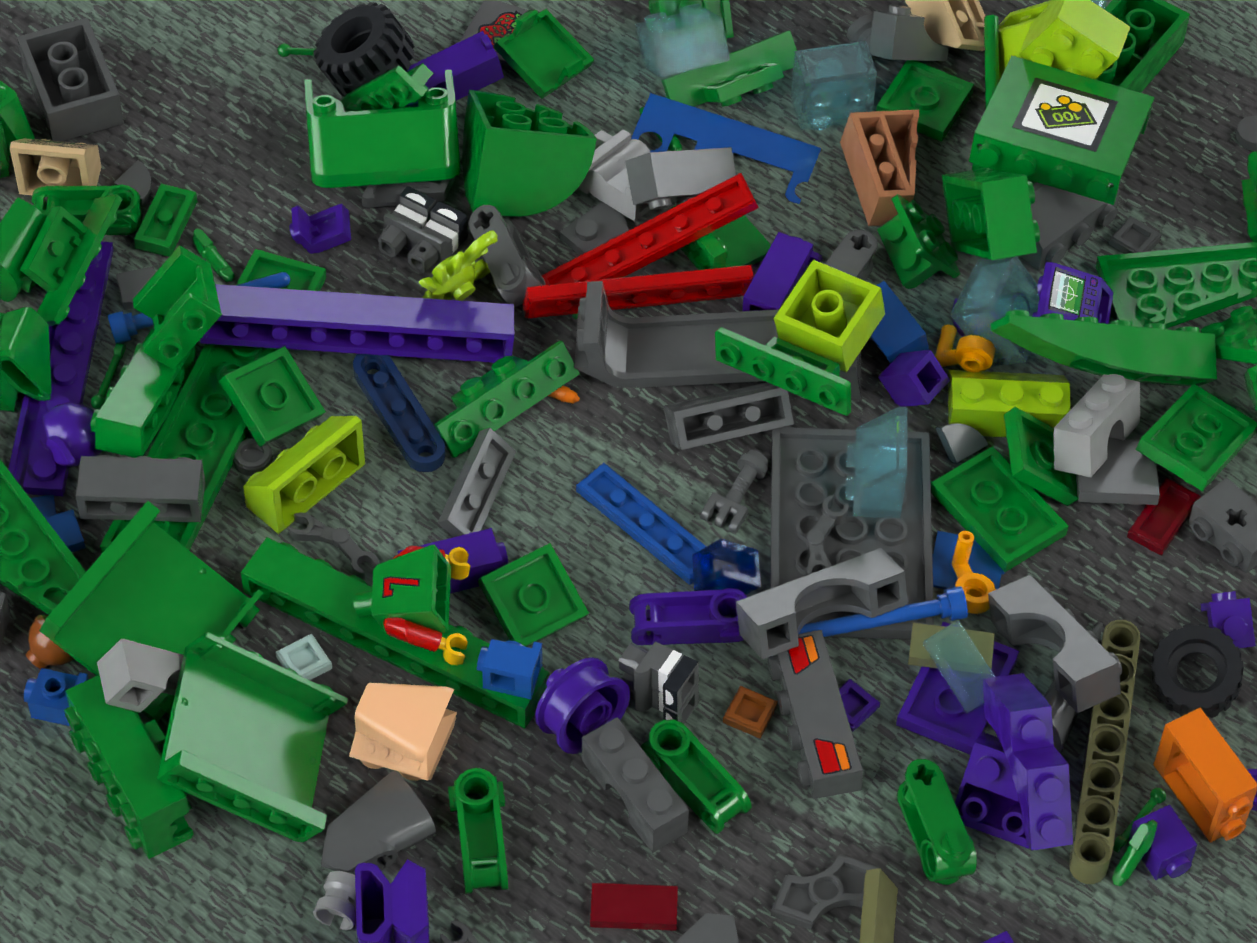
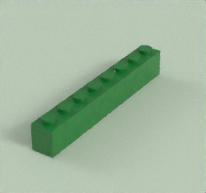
[241,537,549,729]

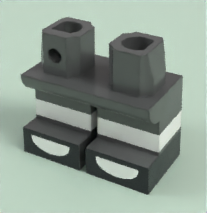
[378,186,468,273]
[619,642,699,724]

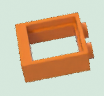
[1153,707,1257,843]

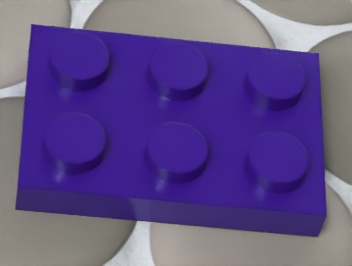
[896,621,1020,755]

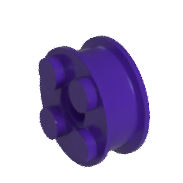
[535,657,630,754]

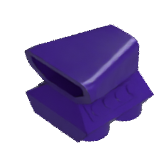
[355,859,430,943]

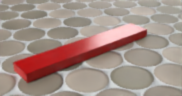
[542,173,759,285]
[523,265,754,319]

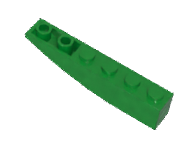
[990,310,1217,387]

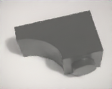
[869,5,949,61]

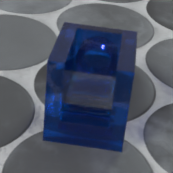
[692,539,761,595]

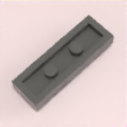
[437,428,516,537]

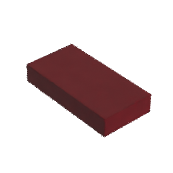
[1127,478,1201,556]
[590,883,678,931]

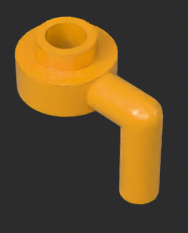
[935,324,996,373]
[952,531,996,614]

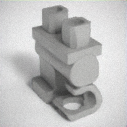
[579,129,650,222]

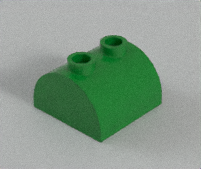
[0,197,46,302]

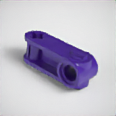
[629,588,747,645]

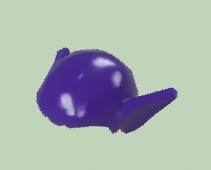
[42,402,103,467]

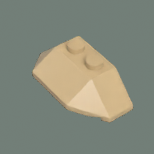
[905,0,985,51]

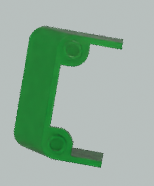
[304,70,461,188]

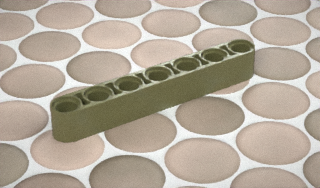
[1069,620,1140,884]

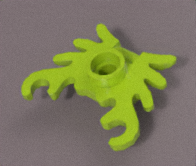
[419,230,497,301]

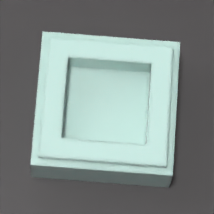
[276,634,332,680]

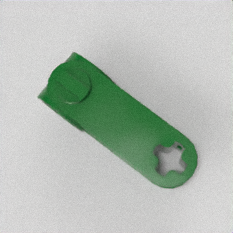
[32,185,143,235]
[641,719,752,834]
[897,759,977,885]
[448,768,508,894]

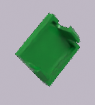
[493,9,594,99]

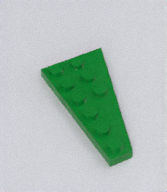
[1096,242,1257,329]
[0,459,86,615]

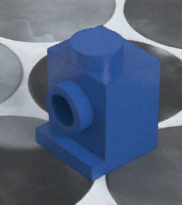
[477,639,542,700]
[24,668,89,726]

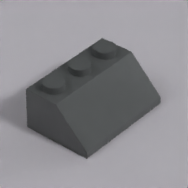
[1021,182,1120,271]

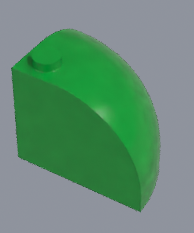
[462,90,597,217]

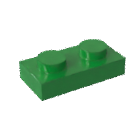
[134,183,198,257]

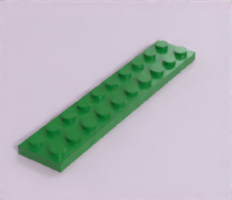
[100,249,326,553]

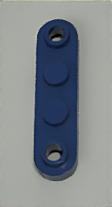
[353,354,445,472]

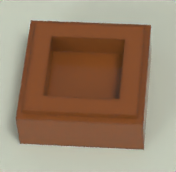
[723,686,778,739]

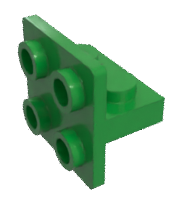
[877,194,961,289]

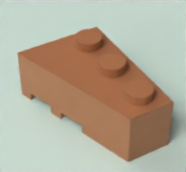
[840,109,919,226]

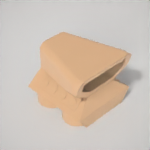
[349,683,457,781]

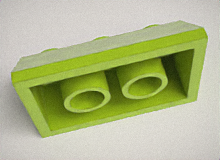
[948,370,1071,437]
[243,416,365,534]

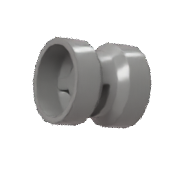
[313,871,356,931]

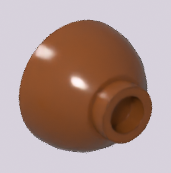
[25,615,75,669]

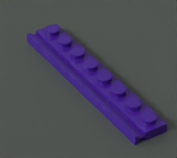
[8,241,114,496]

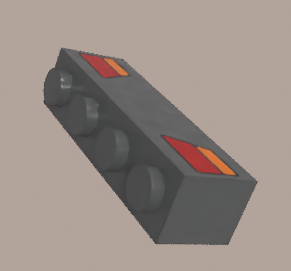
[767,630,863,799]

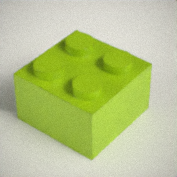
[1019,0,1130,79]
[774,259,885,373]

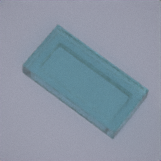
[923,620,995,713]

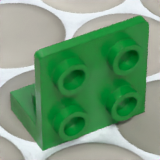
[672,202,771,270]

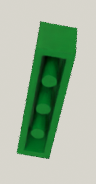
[91,329,195,458]

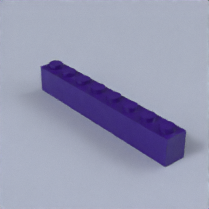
[200,284,515,362]

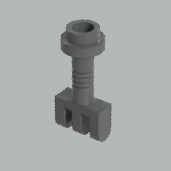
[700,450,768,534]

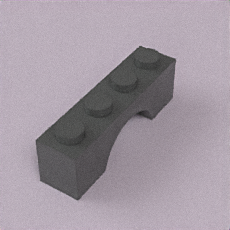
[736,548,908,659]
[988,575,1122,713]

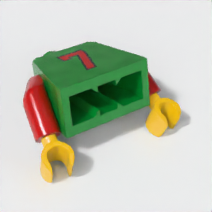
[353,544,471,666]

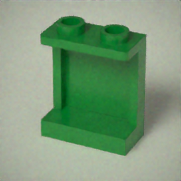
[132,245,222,370]

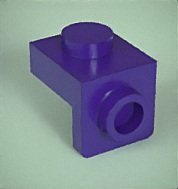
[289,203,351,254]
[1200,591,1256,648]

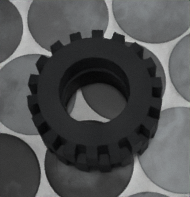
[314,2,415,97]

